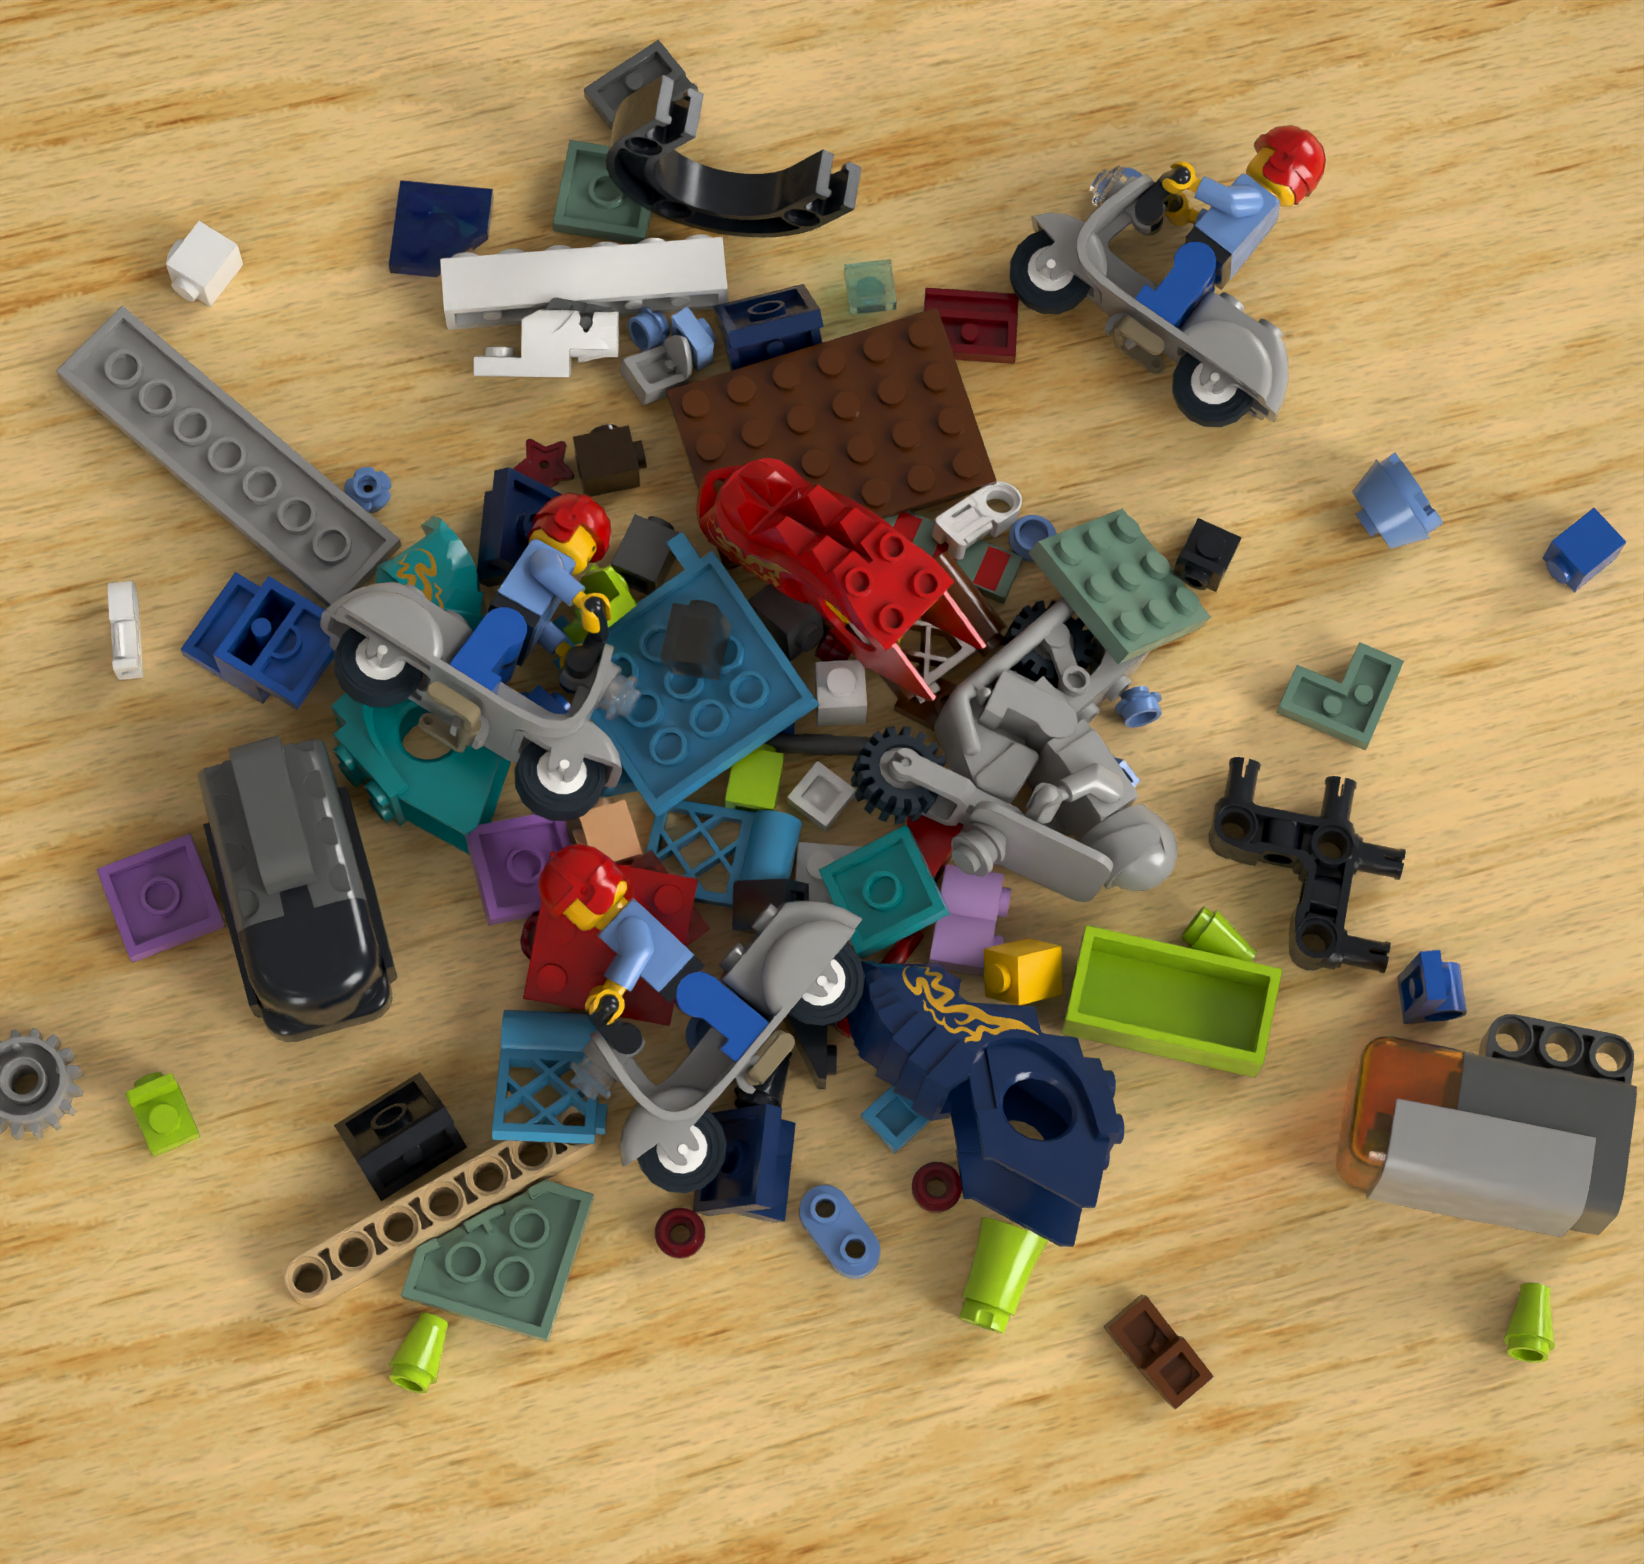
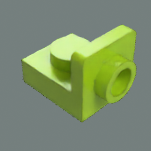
[563,565,637,645]
[125,1072,201,1157]

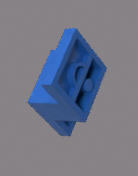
[181,572,335,710]

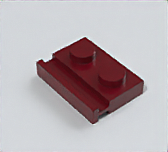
[924,288,1019,364]

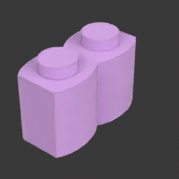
[929,864,1011,976]

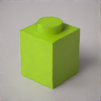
[725,744,784,812]

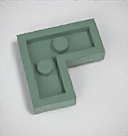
[1276,642,1404,750]

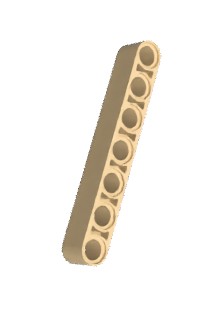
[284,1105,601,1308]

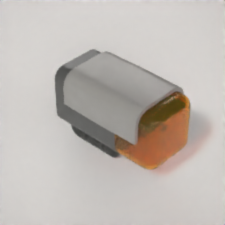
[1336,1014,1637,1237]

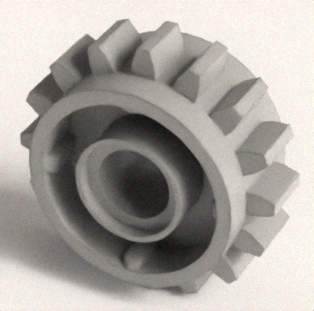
[0,1028,83,1140]

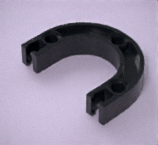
[606,75,862,238]

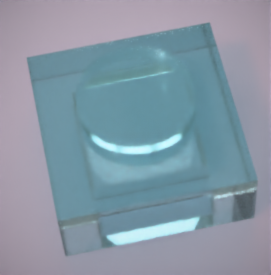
[844,259,897,315]

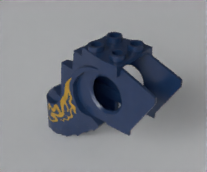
[847,961,1124,1247]

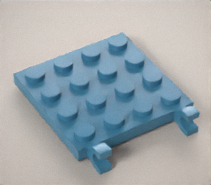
[552,532,819,817]

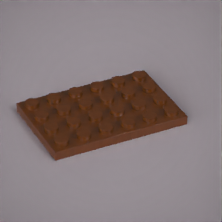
[666,308,997,570]

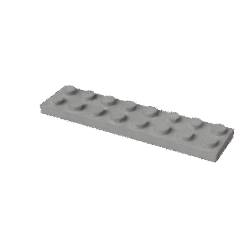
[56,305,402,607]

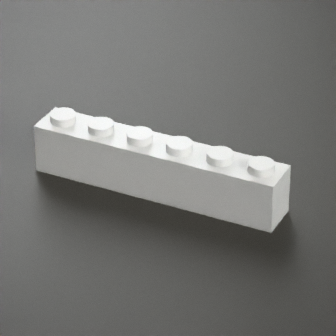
[440,234,728,330]

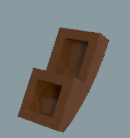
[1103,1294,1214,1409]

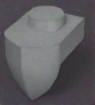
[619,335,693,406]

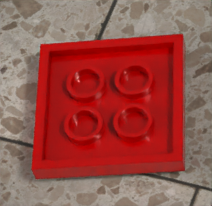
[523,851,698,1026]

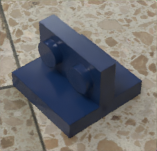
[713,284,824,371]
[477,467,562,587]
[693,1104,796,1223]

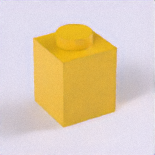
[984,938,1063,1006]

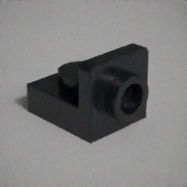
[1173,518,1242,592]

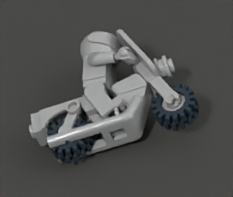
[851,597,1178,902]

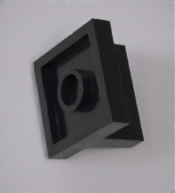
[334,1072,467,1201]

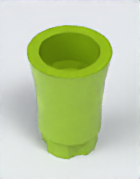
[959,1217,1048,1334]

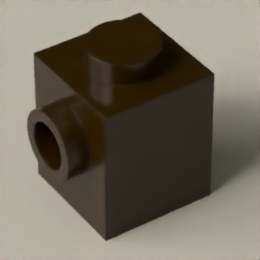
[573,424,647,497]

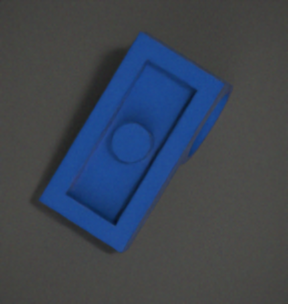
[1397,950,1467,1024]

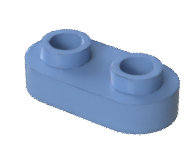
[799,1185,880,1279]

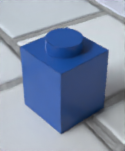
[1543,508,1626,593]

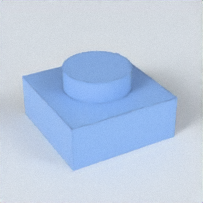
[671,306,716,372]

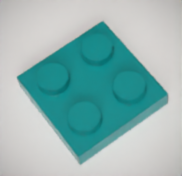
[819,825,950,959]

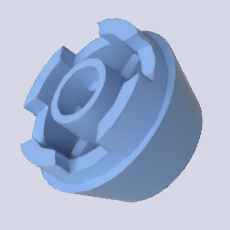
[1352,452,1444,549]

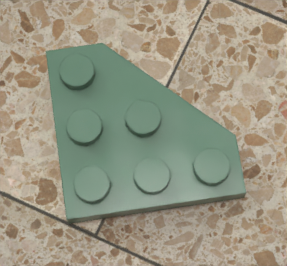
[401,1180,594,1342]

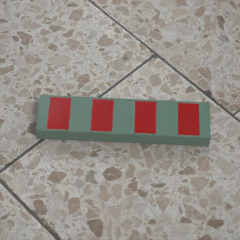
[884,511,1023,604]

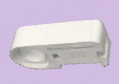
[932,481,1022,560]
[108,580,143,680]

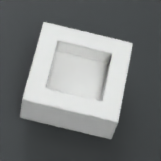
[787,761,856,832]

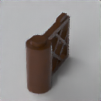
[845,551,1007,707]

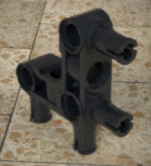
[1208,757,1406,973]

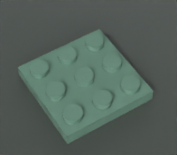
[1028,509,1211,665]

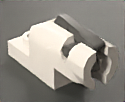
[474,297,619,377]

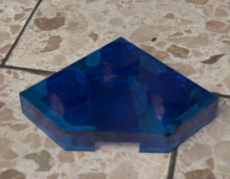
[389,180,494,277]

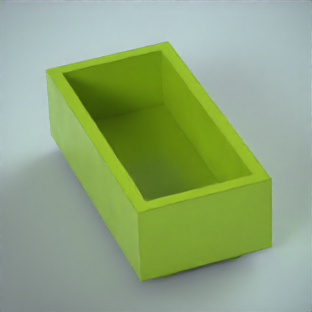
[1061,925,1282,1078]

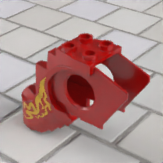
[695,458,987,701]

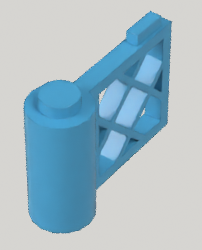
[643,800,802,909]
[492,1010,607,1144]

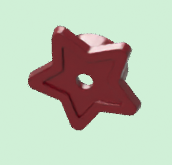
[513,439,574,488]

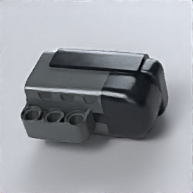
[197,736,397,1042]

